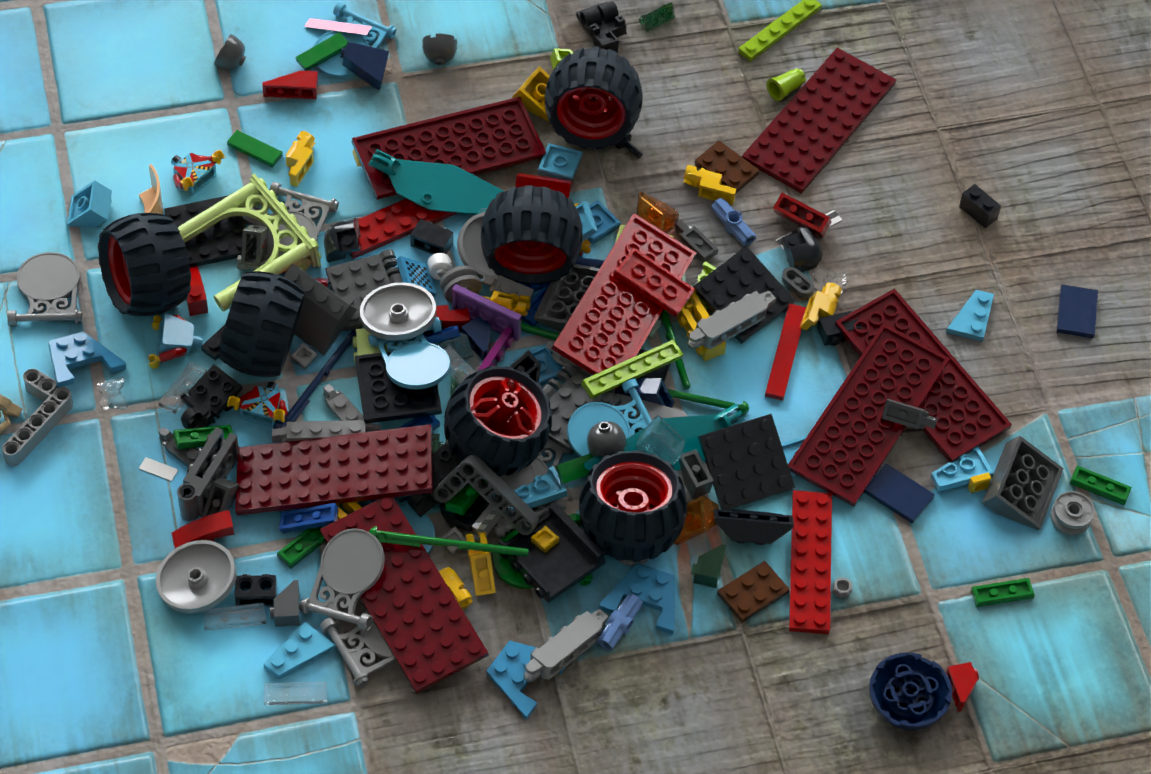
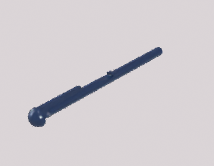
[273,327,362,429]

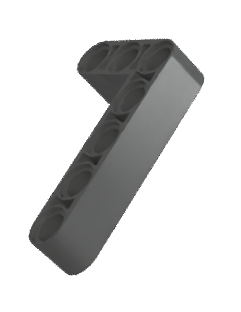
[434,455,539,535]

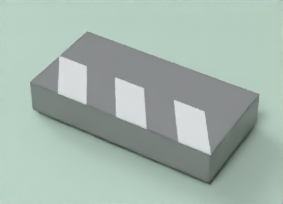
[472,504,502,536]

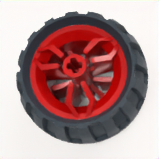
[444,365,552,477]

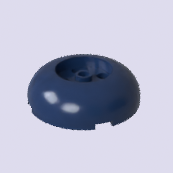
[869,653,952,730]

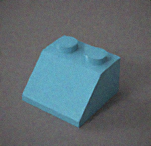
[67,181,112,227]

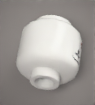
[427,253,453,280]

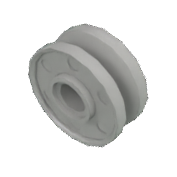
[440,266,482,303]
[1050,491,1095,535]

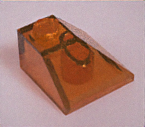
[636,192,679,234]
[674,496,719,545]

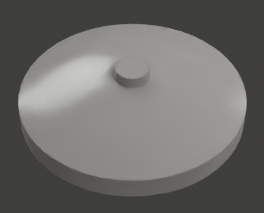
[457,212,496,279]
[360,283,437,341]
[156,540,237,613]

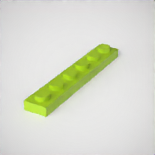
[738,0,822,62]
[581,340,684,399]

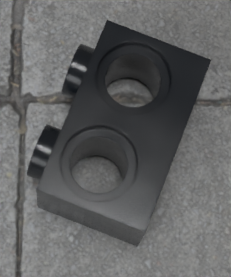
[235,574,277,607]

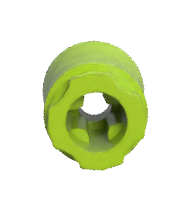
[766,68,806,101]

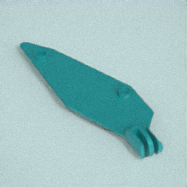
[368,149,505,214]
[584,404,745,471]

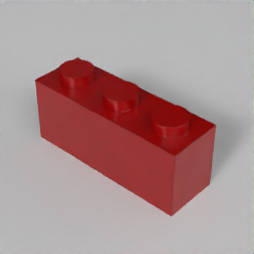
[773,193,831,238]

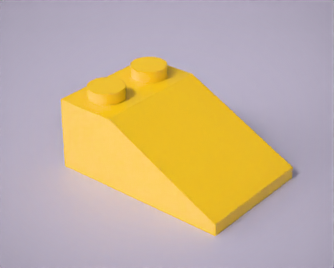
[512,66,550,122]

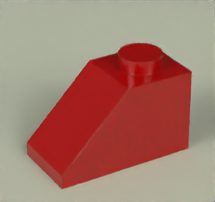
[946,662,979,712]

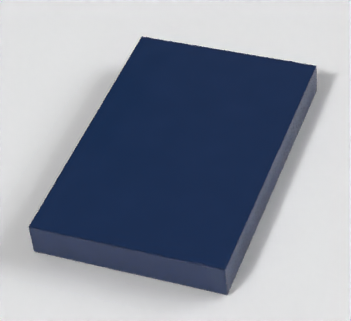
[1056,284,1098,338]
[864,463,935,524]

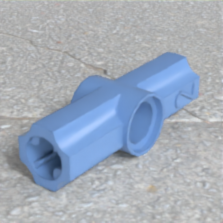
[711,198,756,246]
[597,594,643,651]

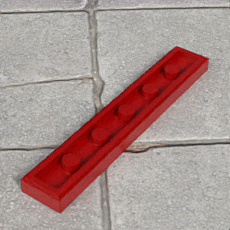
[765,304,806,401]

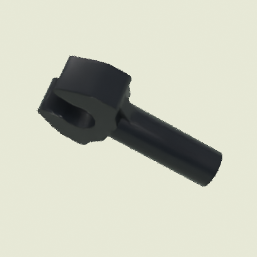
[615,134,643,158]

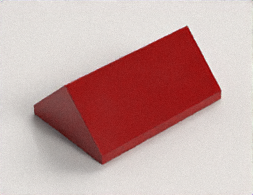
[515,173,573,198]

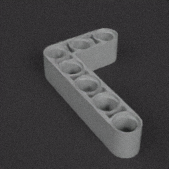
[2,369,73,466]

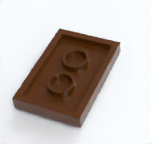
[695,141,759,193]
[717,561,790,623]

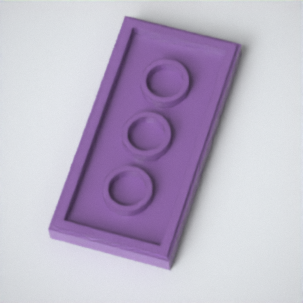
[452,284,522,342]

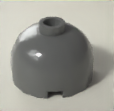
[214,34,246,70]
[422,34,457,65]
[587,421,627,458]

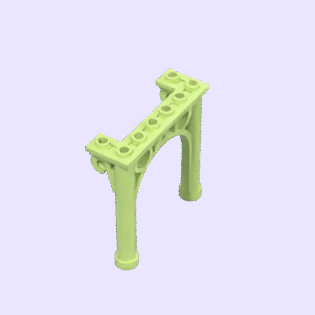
[178,173,321,312]

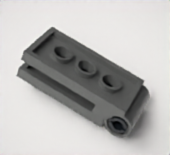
[177,427,239,521]

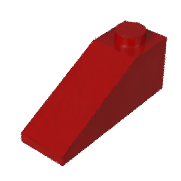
[262,71,318,99]
[186,266,208,316]

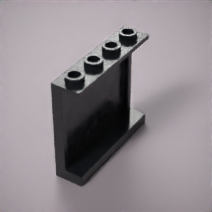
[498,501,605,603]

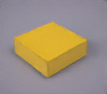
[968,472,991,493]
[531,526,559,553]

